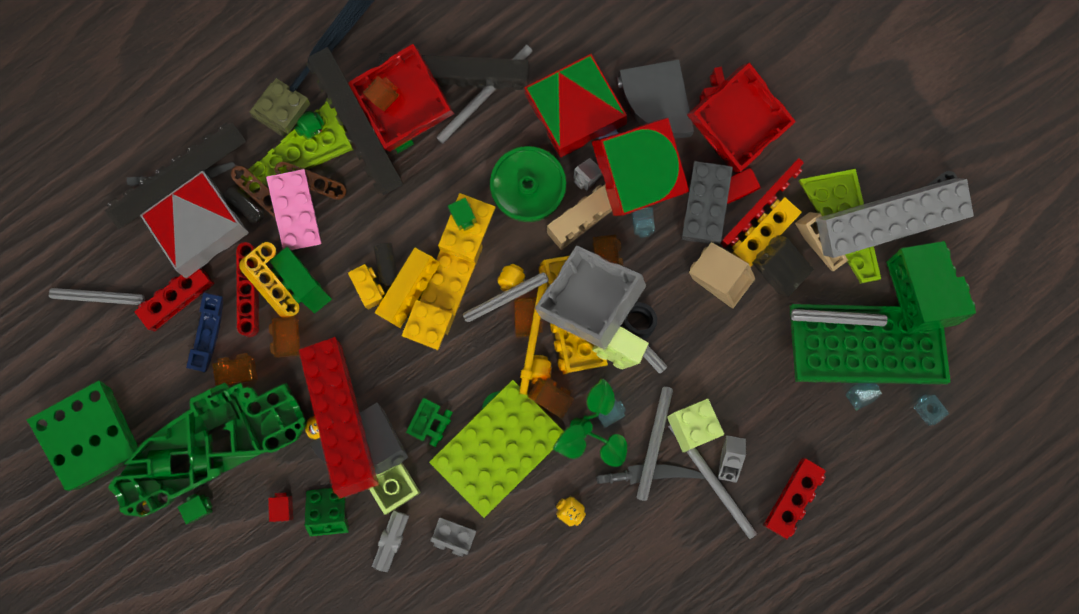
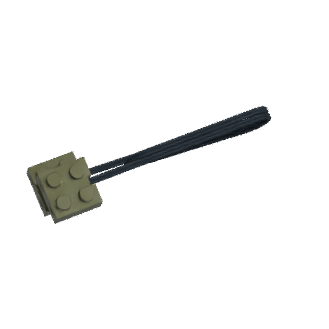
[250,0,375,136]

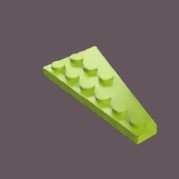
[241,98,353,193]
[799,169,881,284]

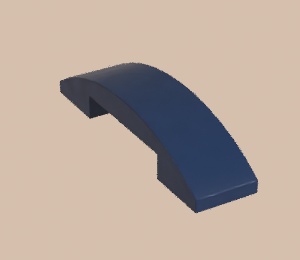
[186,293,223,372]

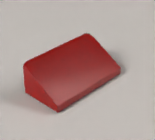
[727,168,761,204]

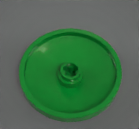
[490,146,566,222]

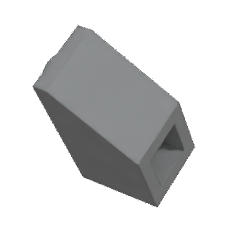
[574,158,603,191]
[718,435,746,483]

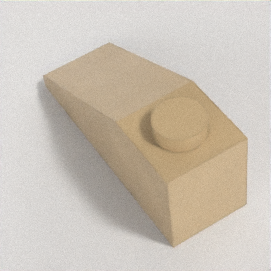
[795,212,848,271]

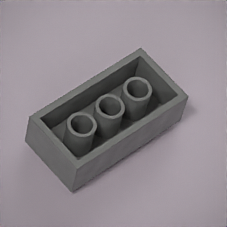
[682,161,733,245]

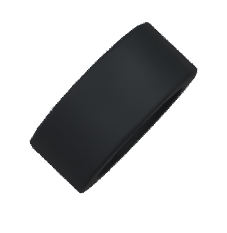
[621,302,658,340]

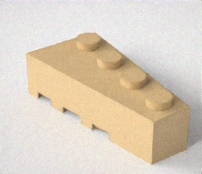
[547,185,612,250]

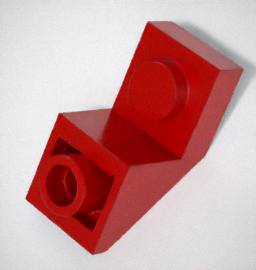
[699,67,725,102]

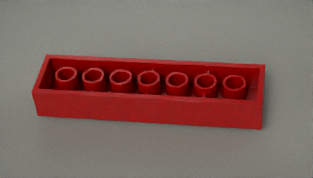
[299,337,379,498]

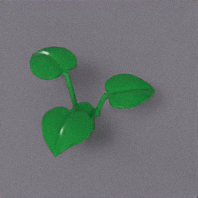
[553,379,627,467]

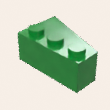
[270,247,332,314]

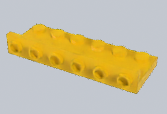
[539,256,608,375]

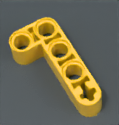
[239,242,299,318]

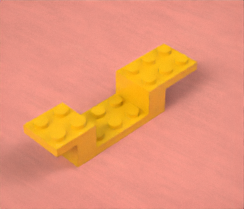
[402,193,496,351]

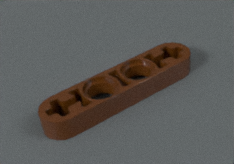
[274,162,347,200]
[231,166,276,219]

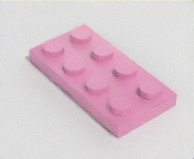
[266,169,322,250]

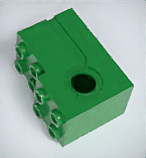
[887,241,976,334]

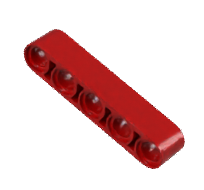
[236,242,259,337]

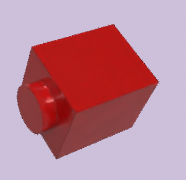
[268,493,293,522]

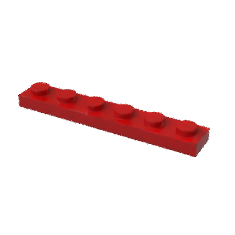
[720,158,804,248]

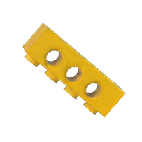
[732,197,802,267]

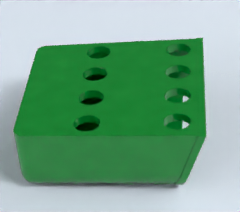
[27,381,139,491]

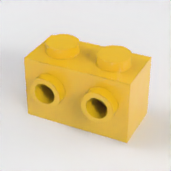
[348,264,385,310]

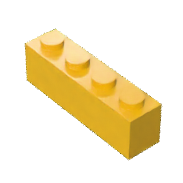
[375,248,440,328]

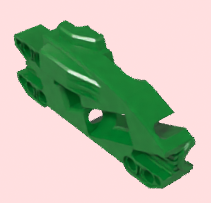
[108,383,307,517]

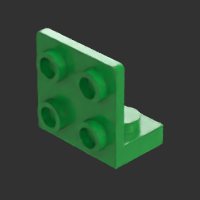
[305,488,349,537]

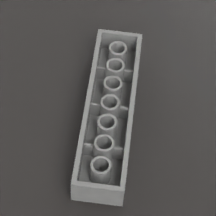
[816,178,974,258]

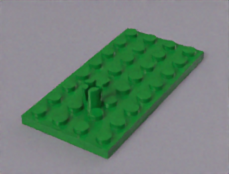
[790,304,951,384]

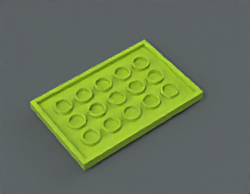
[429,380,564,518]

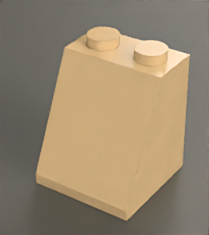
[689,242,755,308]

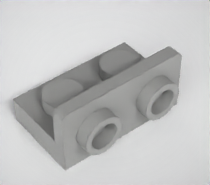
[430,517,476,557]

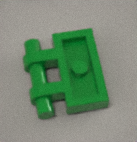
[406,398,453,447]

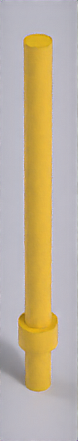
[519,283,547,395]

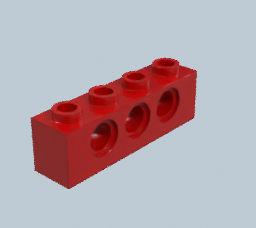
[135,267,215,332]
[763,458,826,539]

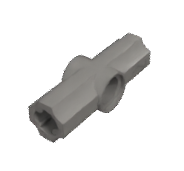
[372,510,409,573]

